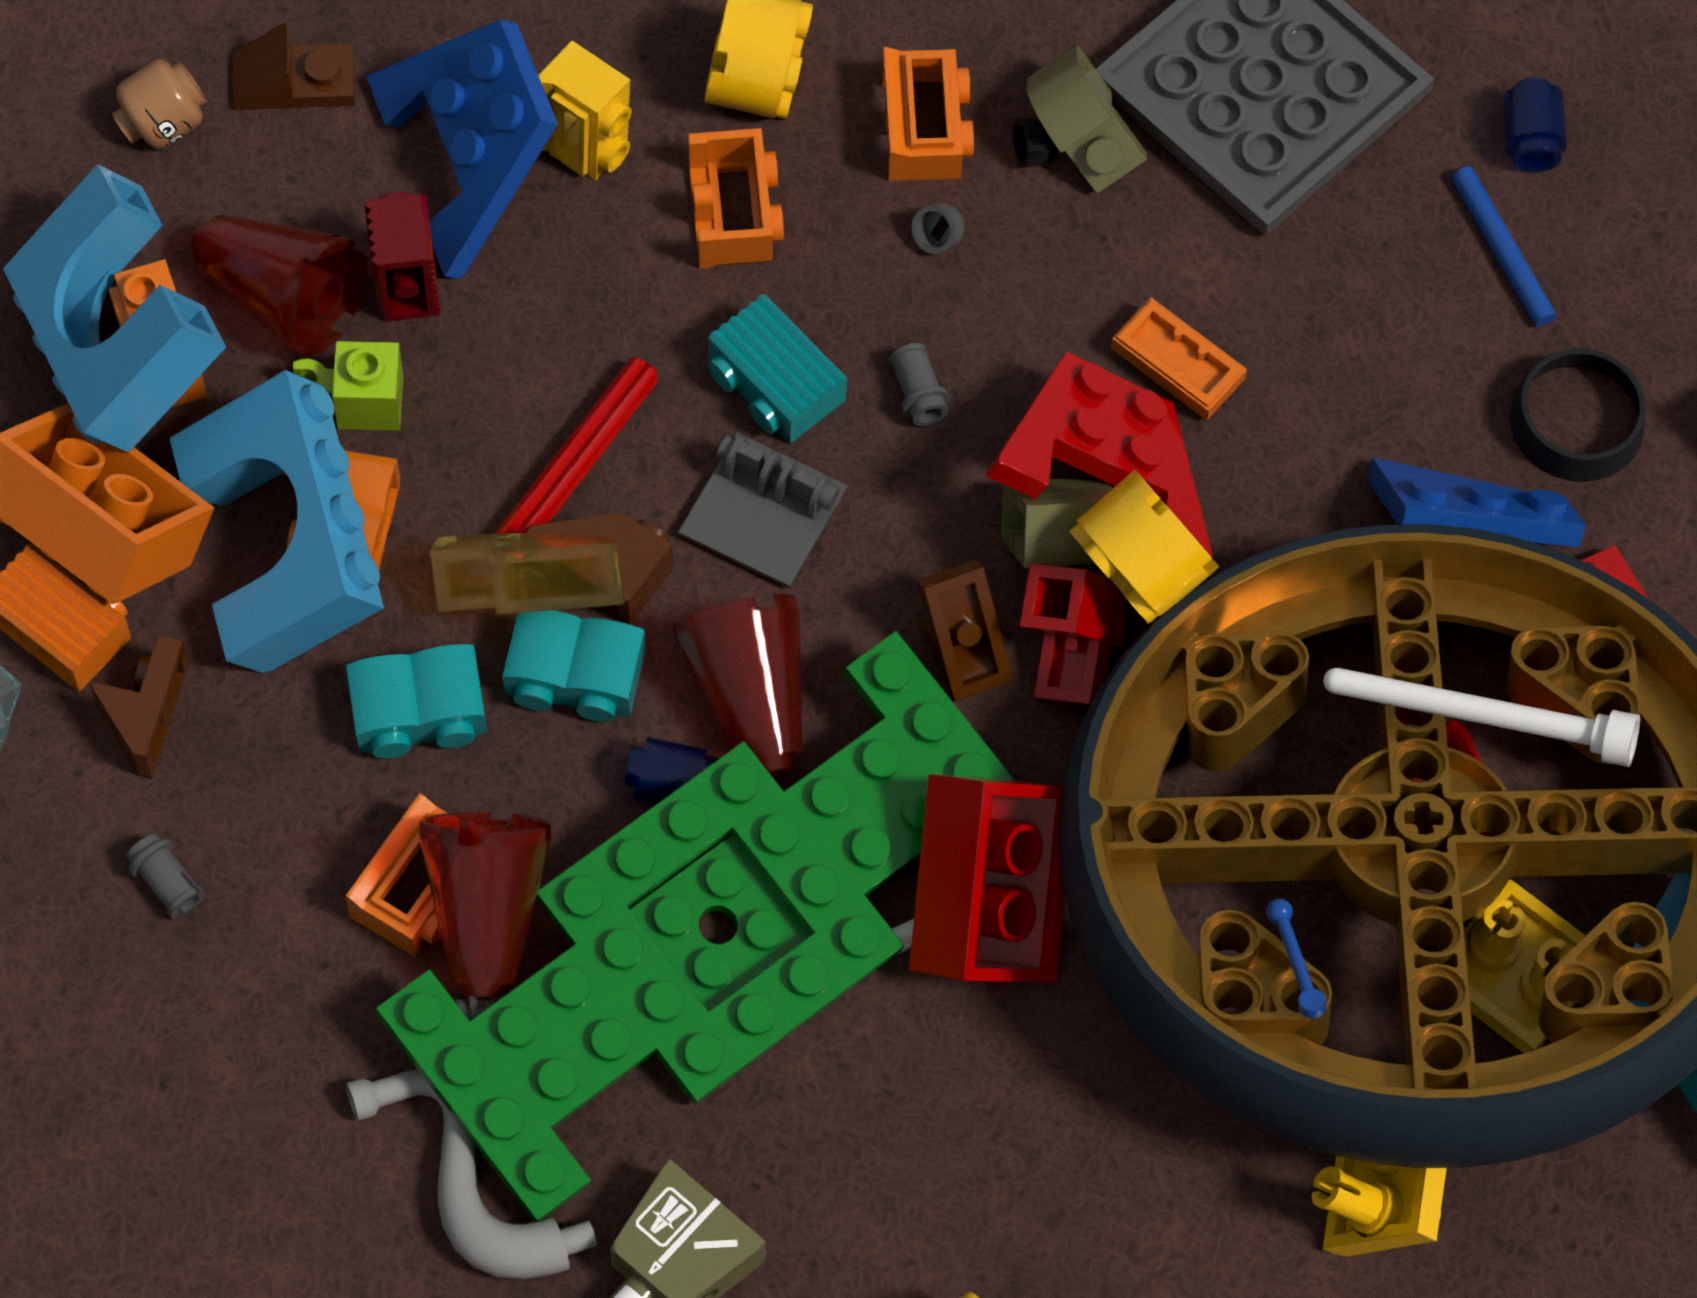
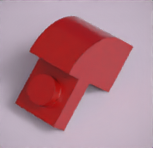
[1020,563,1125,706]

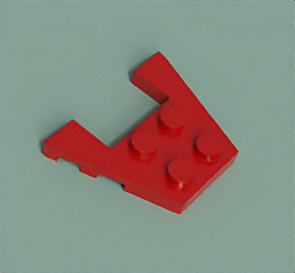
[986,352,1213,559]

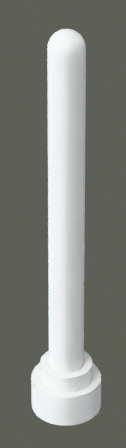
[1323,668,1640,767]

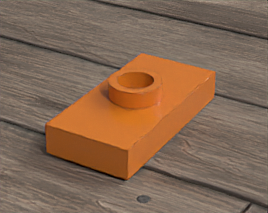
[1111,297,1247,421]

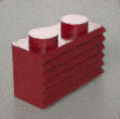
[364,191,441,322]

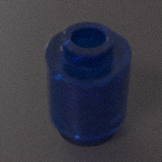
[1503,78,1567,173]
[624,736,720,804]

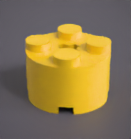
[704,0,813,119]
[1069,470,1219,624]

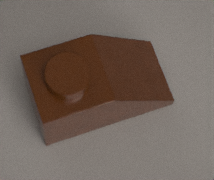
[524,512,673,625]

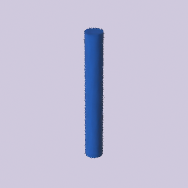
[1451,166,1557,328]

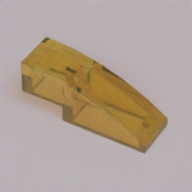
[430,533,625,614]

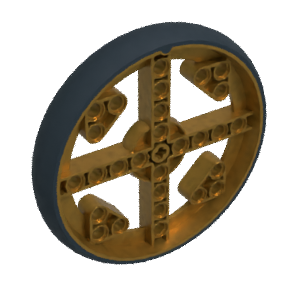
[1058,524,1697,1168]

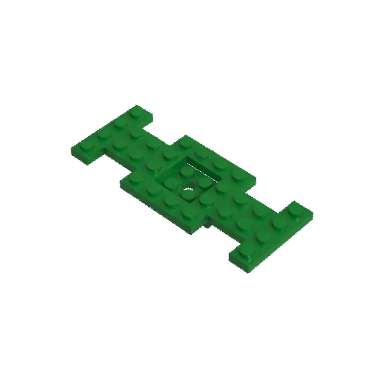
[375,631,1015,1222]

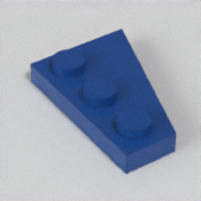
[1368,457,1586,547]

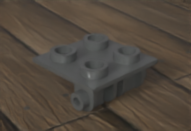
[678,432,848,588]

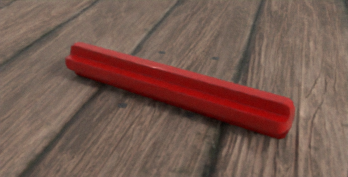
[493,357,658,560]

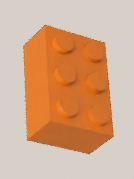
[0,403,215,605]

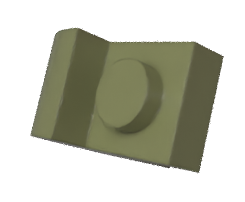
[1027,44,1147,193]

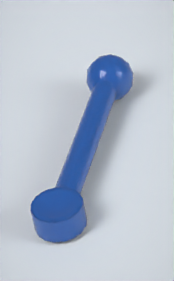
[1266,899,1326,1019]

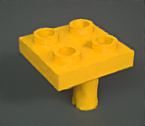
[1464,879,1586,1053]
[1312,1156,1447,1257]

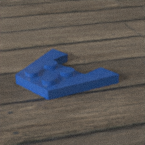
[366,19,558,279]

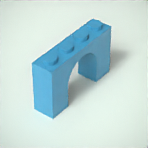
[3,164,226,452]
[169,370,384,673]

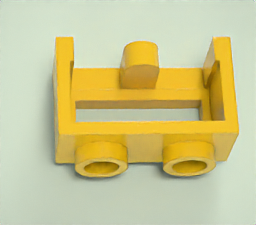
[538,41,632,180]

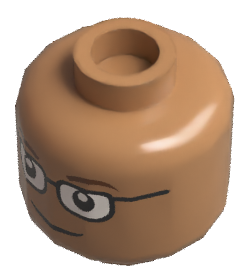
[112,58,207,150]

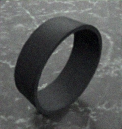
[1510,348,1646,482]

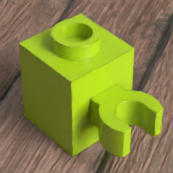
[293,341,403,431]

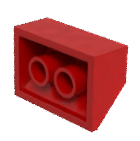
[909,774,1065,982]

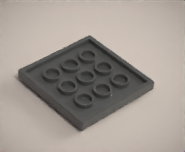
[1096,0,1435,237]

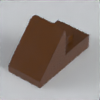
[233,23,355,110]
[917,559,1014,702]
[90,635,189,779]

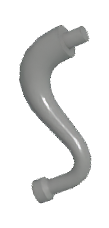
[345,1069,597,1280]

